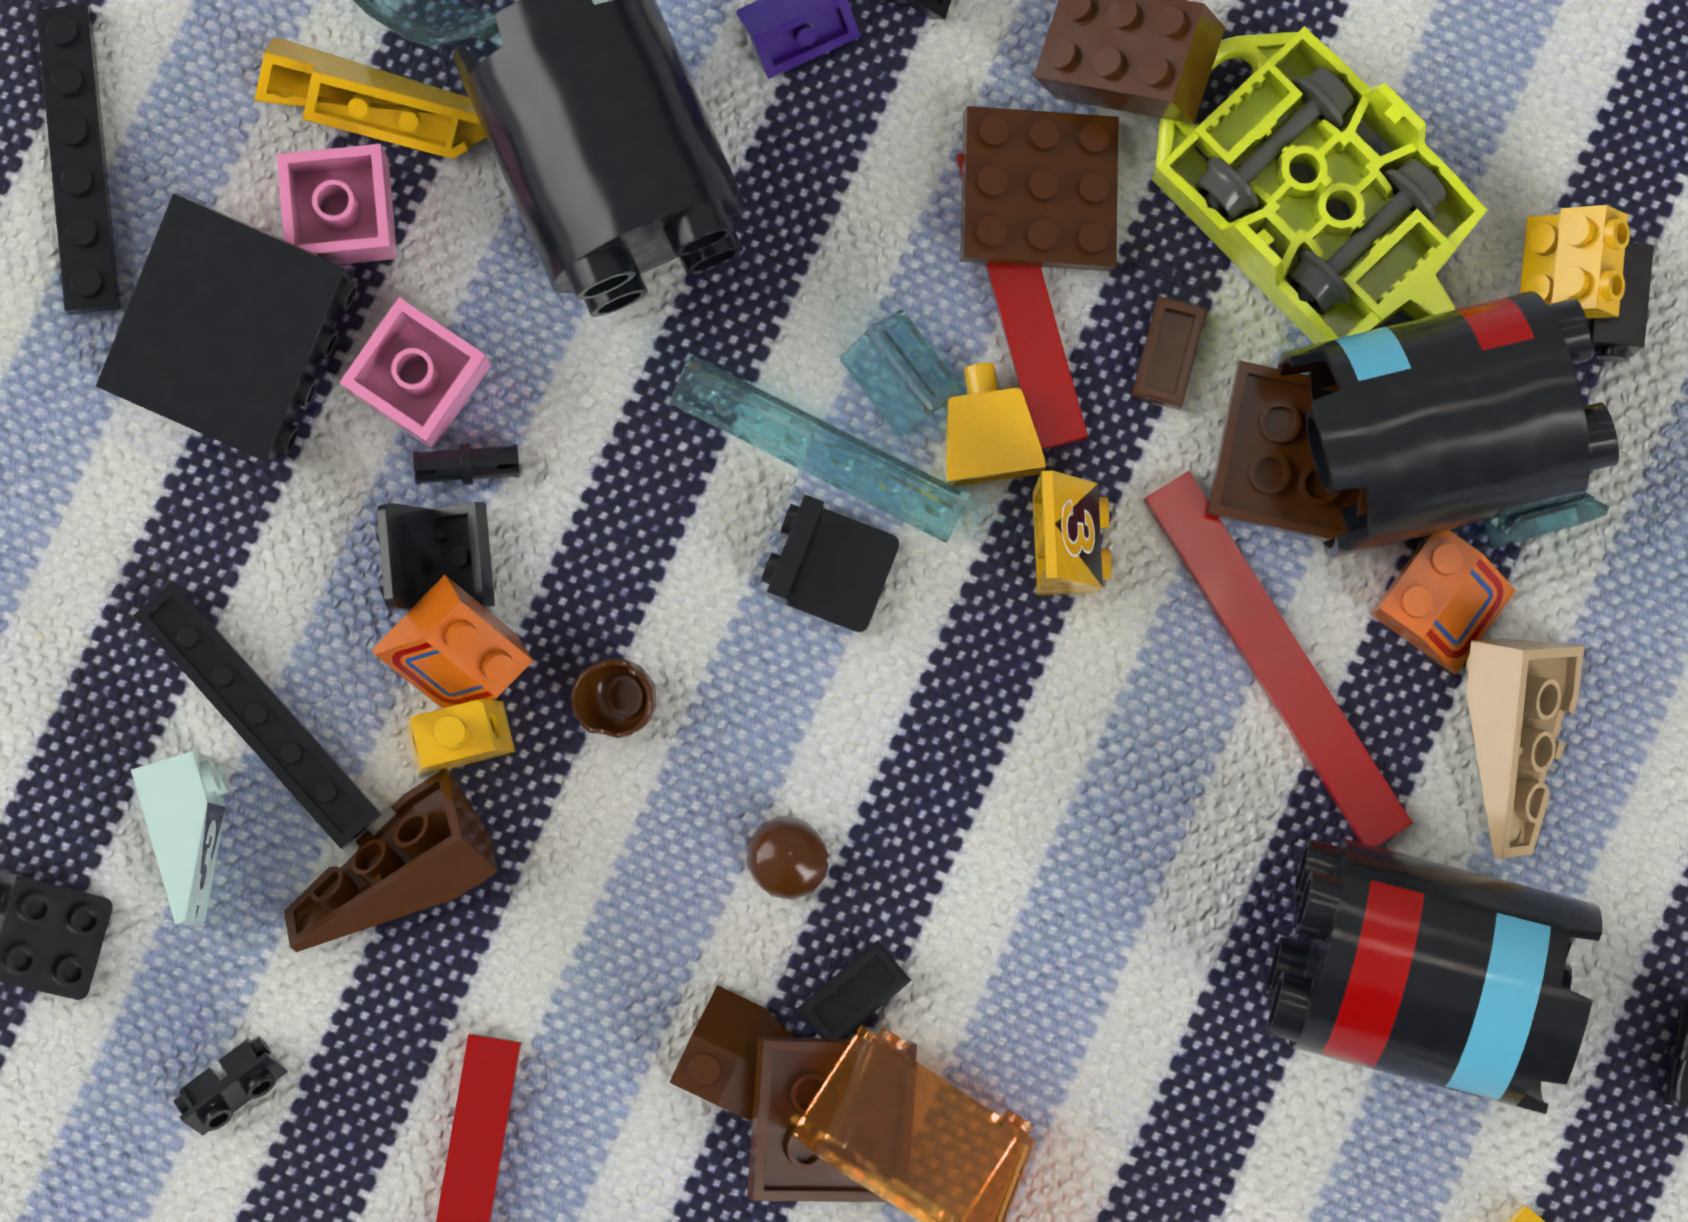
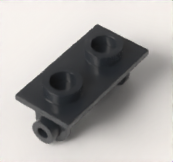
[173,1036,288,1136]

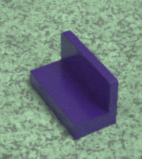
[736,0,861,79]

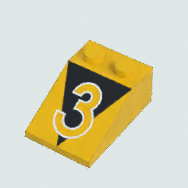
[1032,470,1112,595]

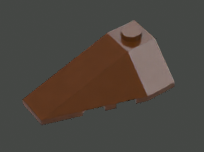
[284,768,498,952]
[669,985,795,1121]

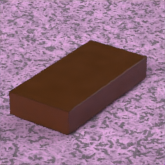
[1131,296,1208,410]

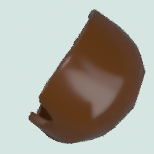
[571,658,657,738]
[746,816,829,900]

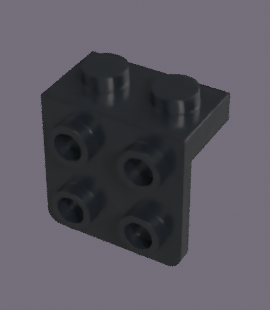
[761,494,899,633]
[375,501,495,611]
[0,869,113,1000]

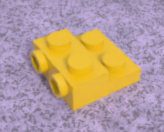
[1520,205,1630,319]

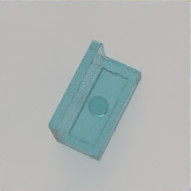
[840,309,965,438]

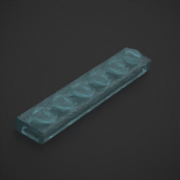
[670,355,970,543]

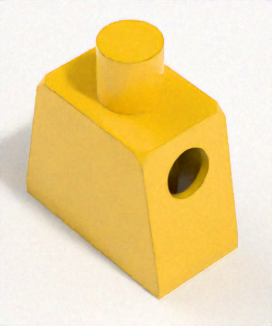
[945,363,1046,488]
[406,699,515,776]

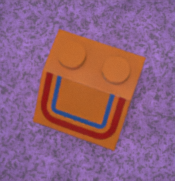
[1370,530,1516,675]
[372,575,533,708]

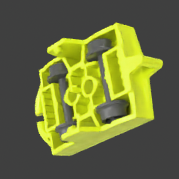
[1152,26,1488,344]

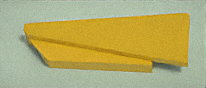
[254,37,486,159]

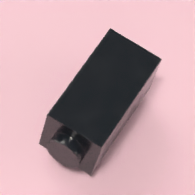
[1587,242,1654,362]

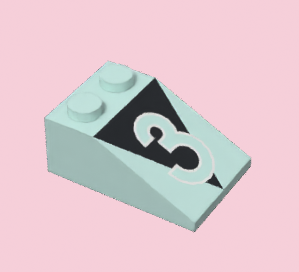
[131,751,230,926]

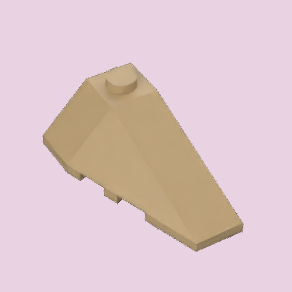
[1466,638,1584,859]

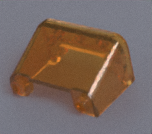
[791,1026,1037,1222]

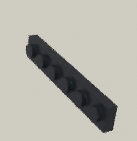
[36,4,120,315]
[133,581,383,849]

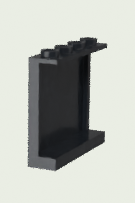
[95,193,358,462]

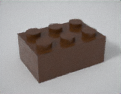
[1033,0,1225,124]

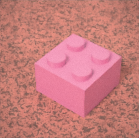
[276,144,398,264]
[339,297,492,450]

